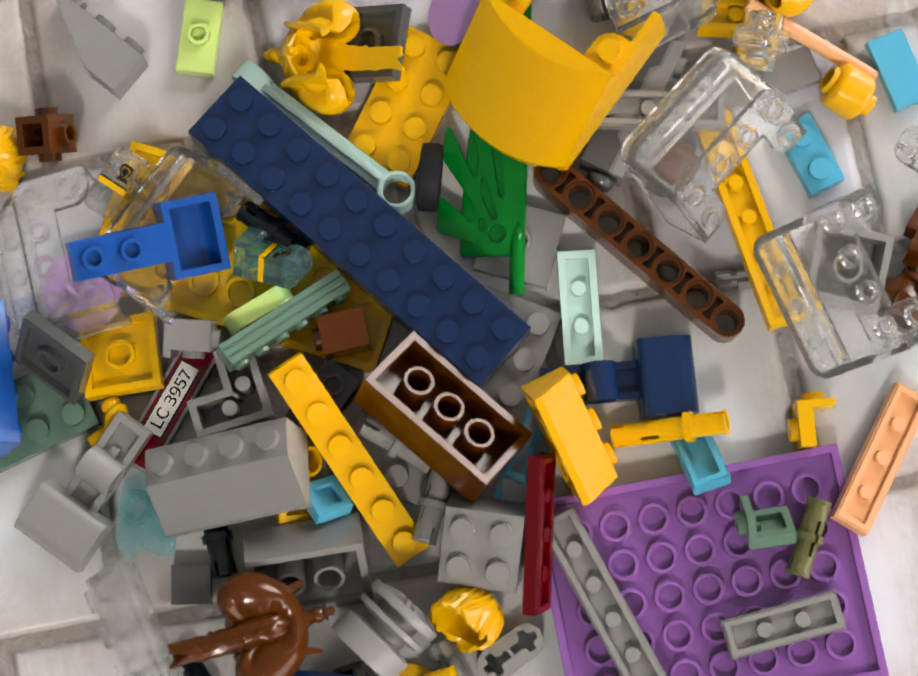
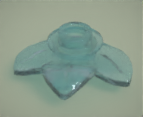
[115,489,176,559]

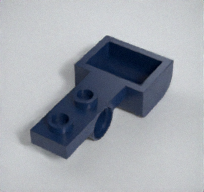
[539,335,700,420]

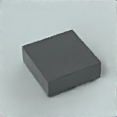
[171,564,212,605]

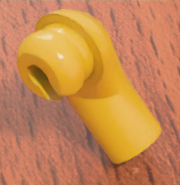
[86,396,129,446]

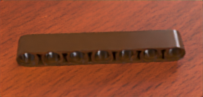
[533,166,745,343]

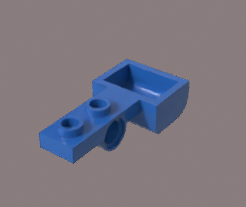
[65,192,231,282]

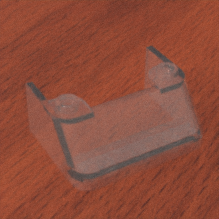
[99,146,264,326]

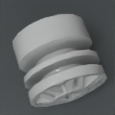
[331,578,437,676]

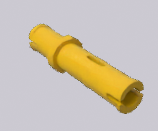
[610,409,730,449]

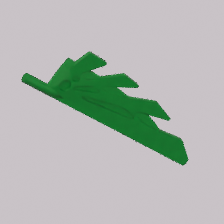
[437,3,532,296]

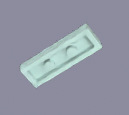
[556,249,603,366]

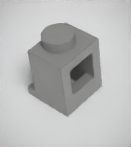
[162,317,224,359]

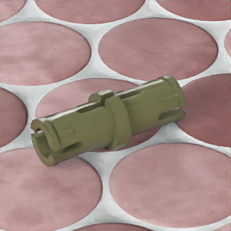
[785,496,832,579]

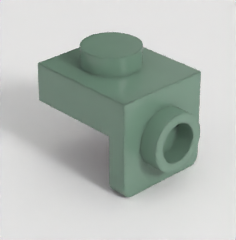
[734,495,797,551]

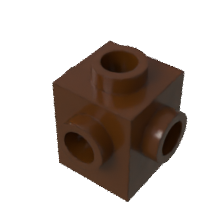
[15,107,77,162]

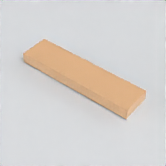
[829,382,918,537]

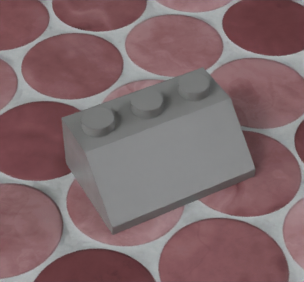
[243,512,374,610]

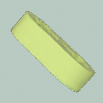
[223,283,294,336]

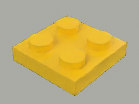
[78,311,165,402]

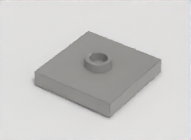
[473,205,567,290]

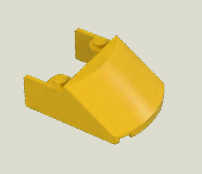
[443,0,666,171]

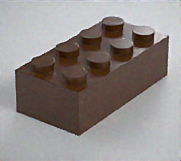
[353,331,533,504]

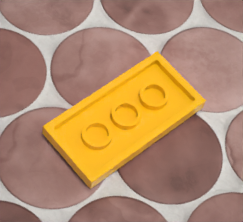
[347,26,458,191]

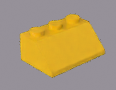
[520,366,618,506]

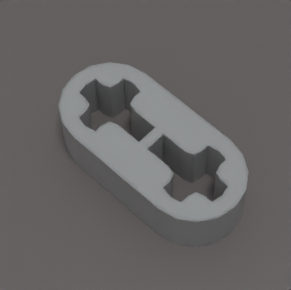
[477,623,544,676]

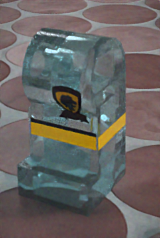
[233,226,313,288]

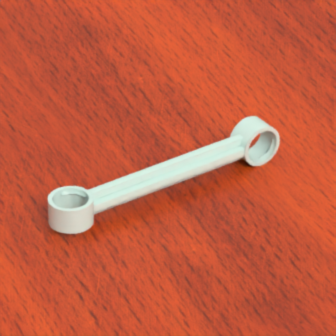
[231,60,417,214]

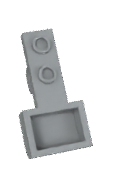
[14,411,154,573]

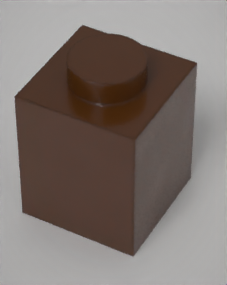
[311,306,372,360]

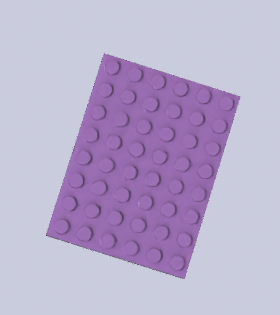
[551,443,889,676]

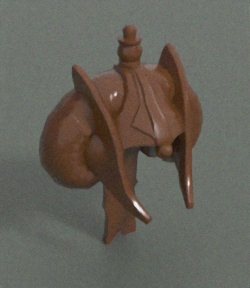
[167,571,336,676]

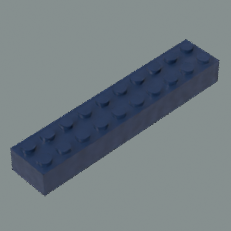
[188,75,531,389]

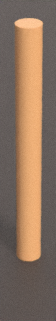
[743,0,878,81]

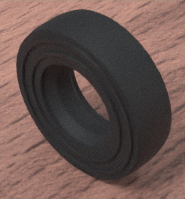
[417,143,444,212]

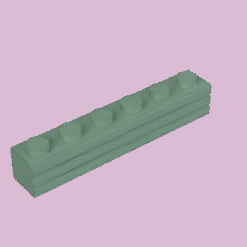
[216,269,351,372]

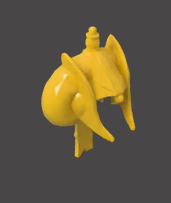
[263,0,405,115]

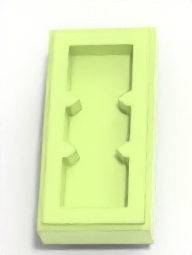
[175,0,225,78]

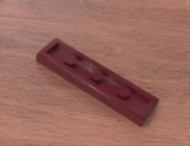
[522,451,556,617]

